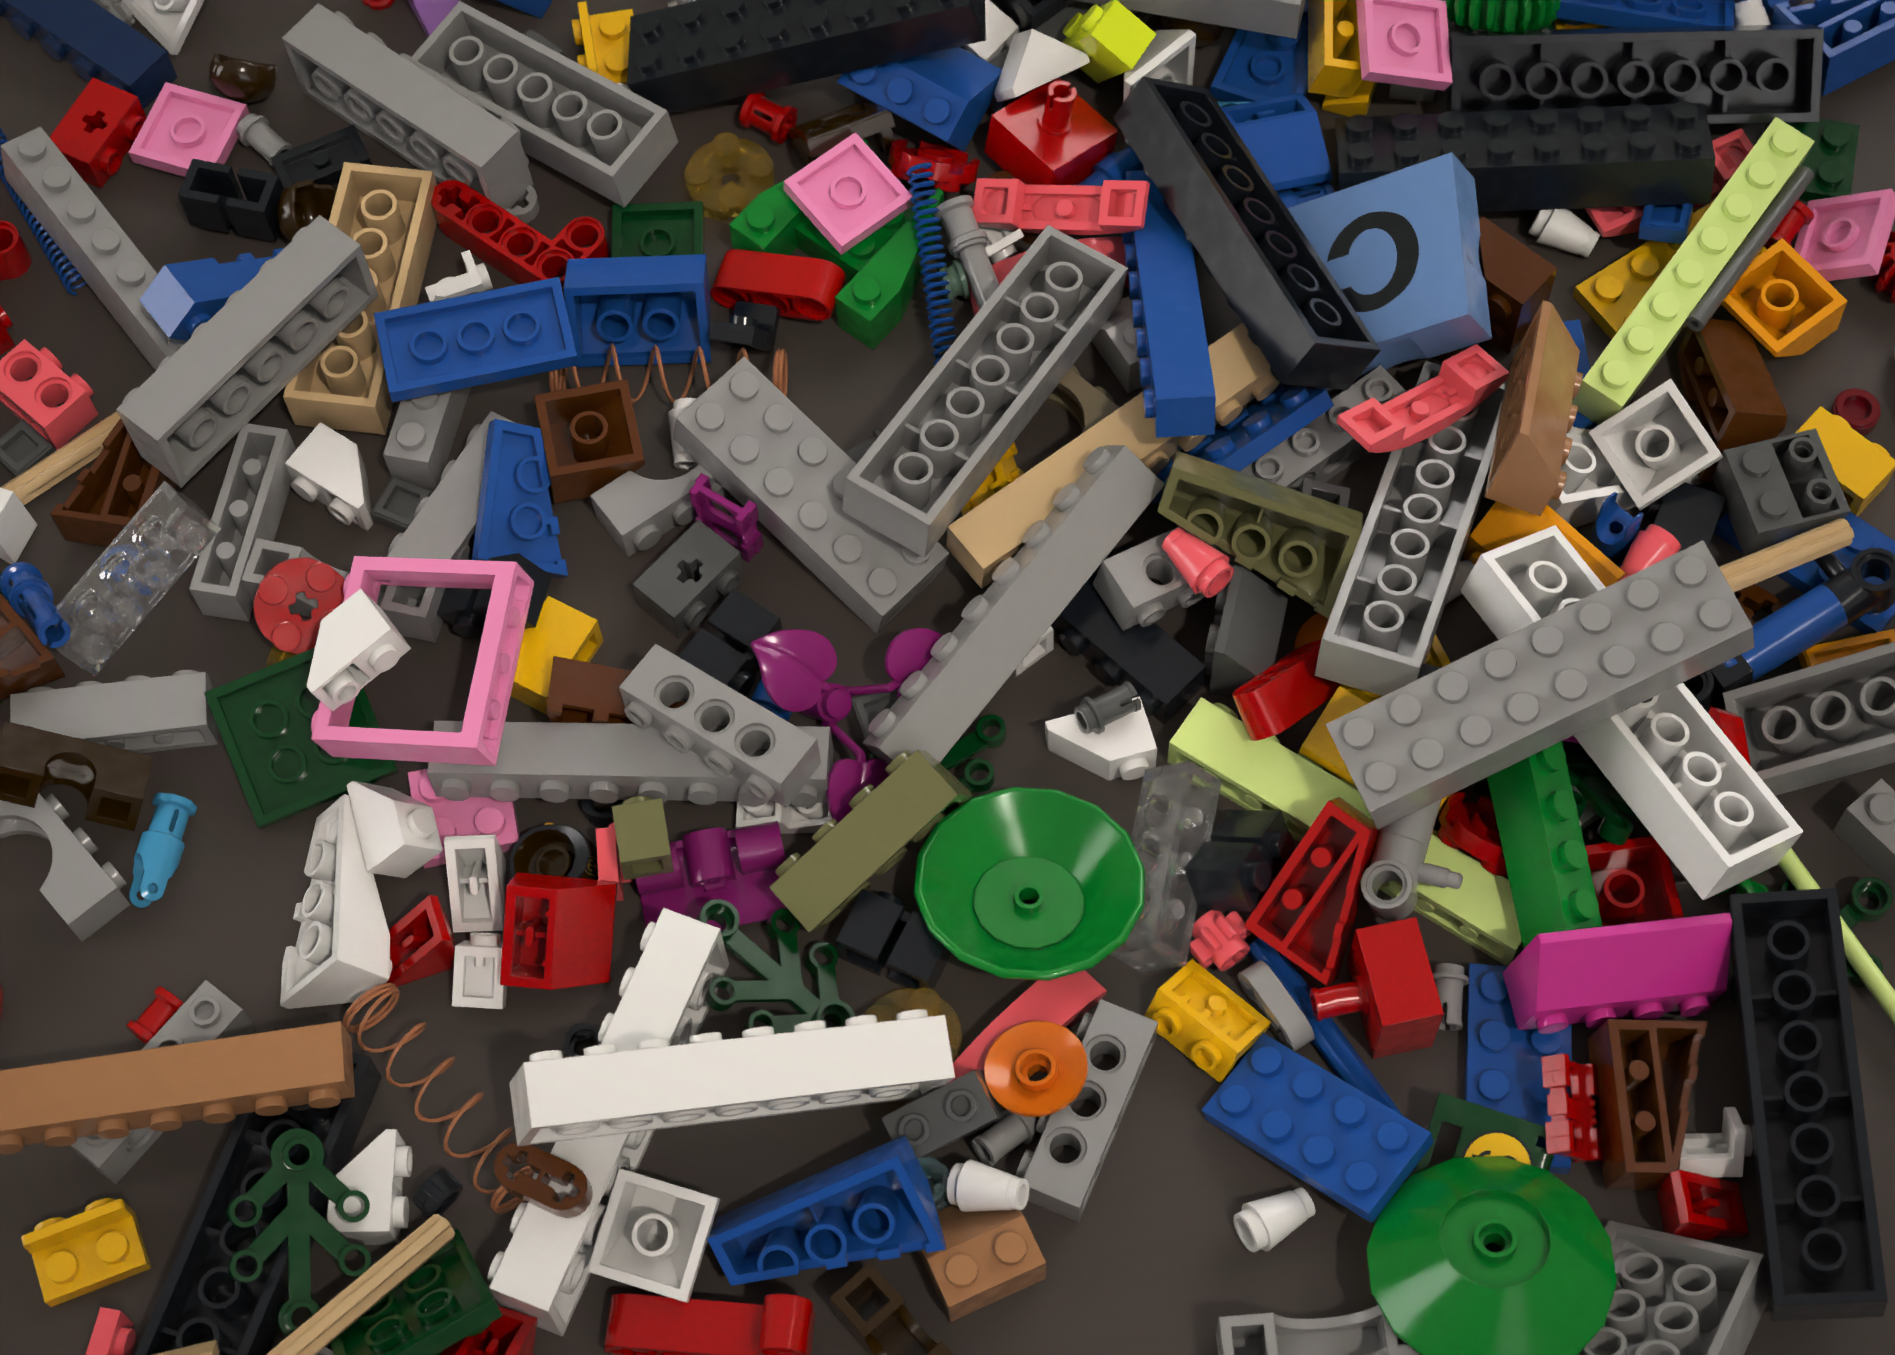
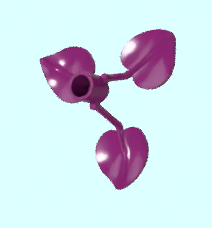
[751,628,943,823]

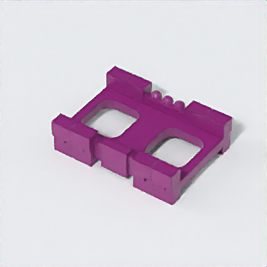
[689,473,764,563]

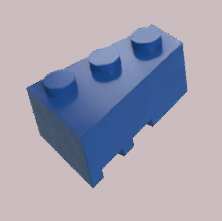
[1771,0,1895,96]
[139,248,284,341]

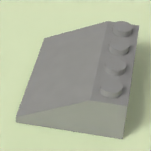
[1578,1220,1768,1355]

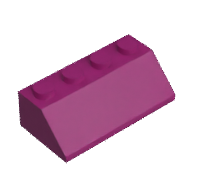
[1503,913,1733,1034]

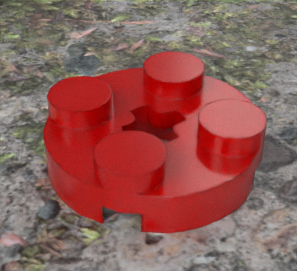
[888,139,980,192]
[253,557,345,654]
[1437,792,1507,876]

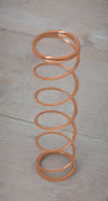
[549,343,788,404]
[342,983,534,1214]

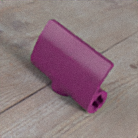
[635,821,788,930]

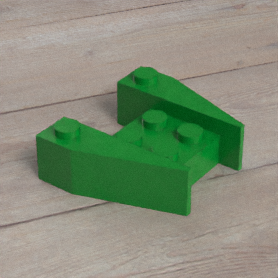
[729,138,944,350]

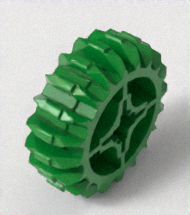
[1443,0,1561,34]

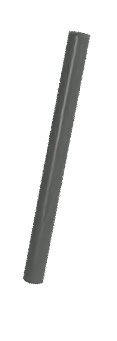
[1686,166,1814,332]

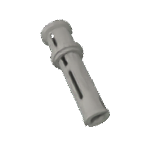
[934,195,999,310]

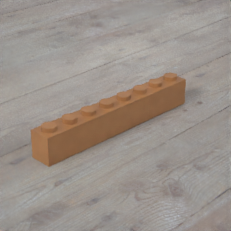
[0,1021,355,1154]

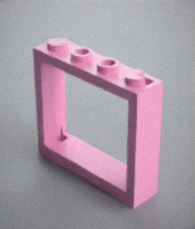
[311,556,534,766]

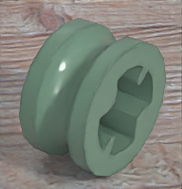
[936,258,970,305]

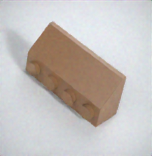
[1485,300,1583,516]

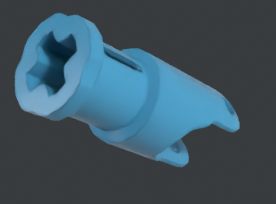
[129,792,197,908]

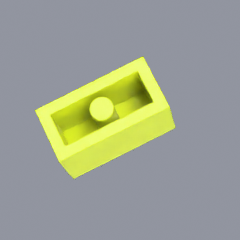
[1062,0,1156,83]

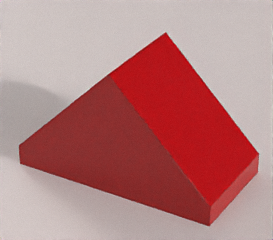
[386,895,456,987]
[1657,1170,1749,1241]

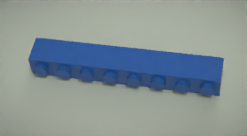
[1121,170,1216,438]

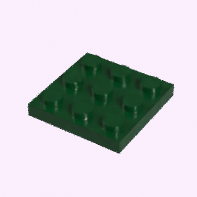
[204,648,399,830]
[319,1228,503,1355]

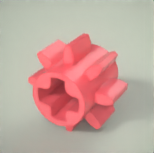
[1188,910,1251,971]

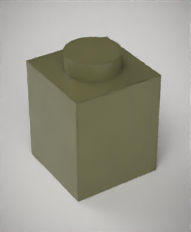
[612,796,674,880]

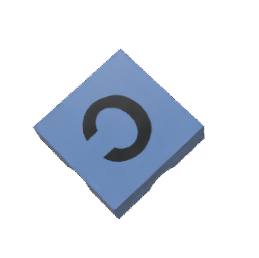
[1288,152,1492,390]

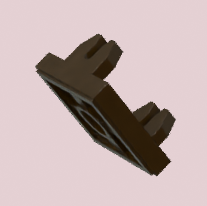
[787,99,895,167]

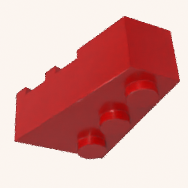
[1243,797,1380,986]

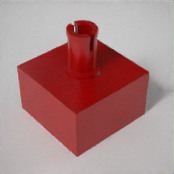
[984,77,1118,185]
[1310,917,1444,1059]

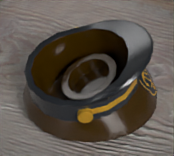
[509,822,598,880]

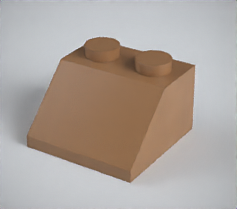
[918,1205,1046,1322]

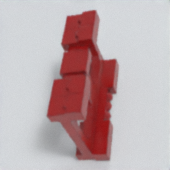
[1541,1054,1603,1163]

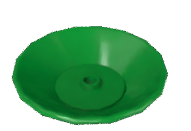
[914,787,1145,981]
[1366,1156,1617,1355]

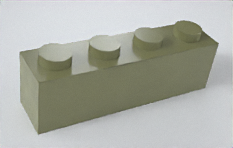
[1157,451,1363,619]
[769,750,975,933]

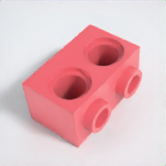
[0,339,99,450]

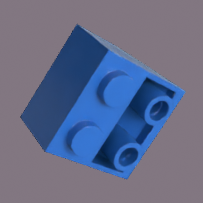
[1221,93,1332,191]

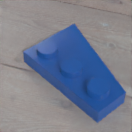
[472,419,568,579]

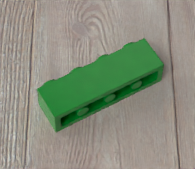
[1487,741,1603,948]

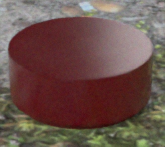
[1830,388,1881,436]

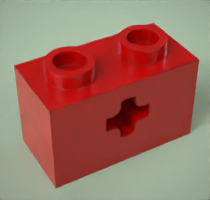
[49,78,147,189]

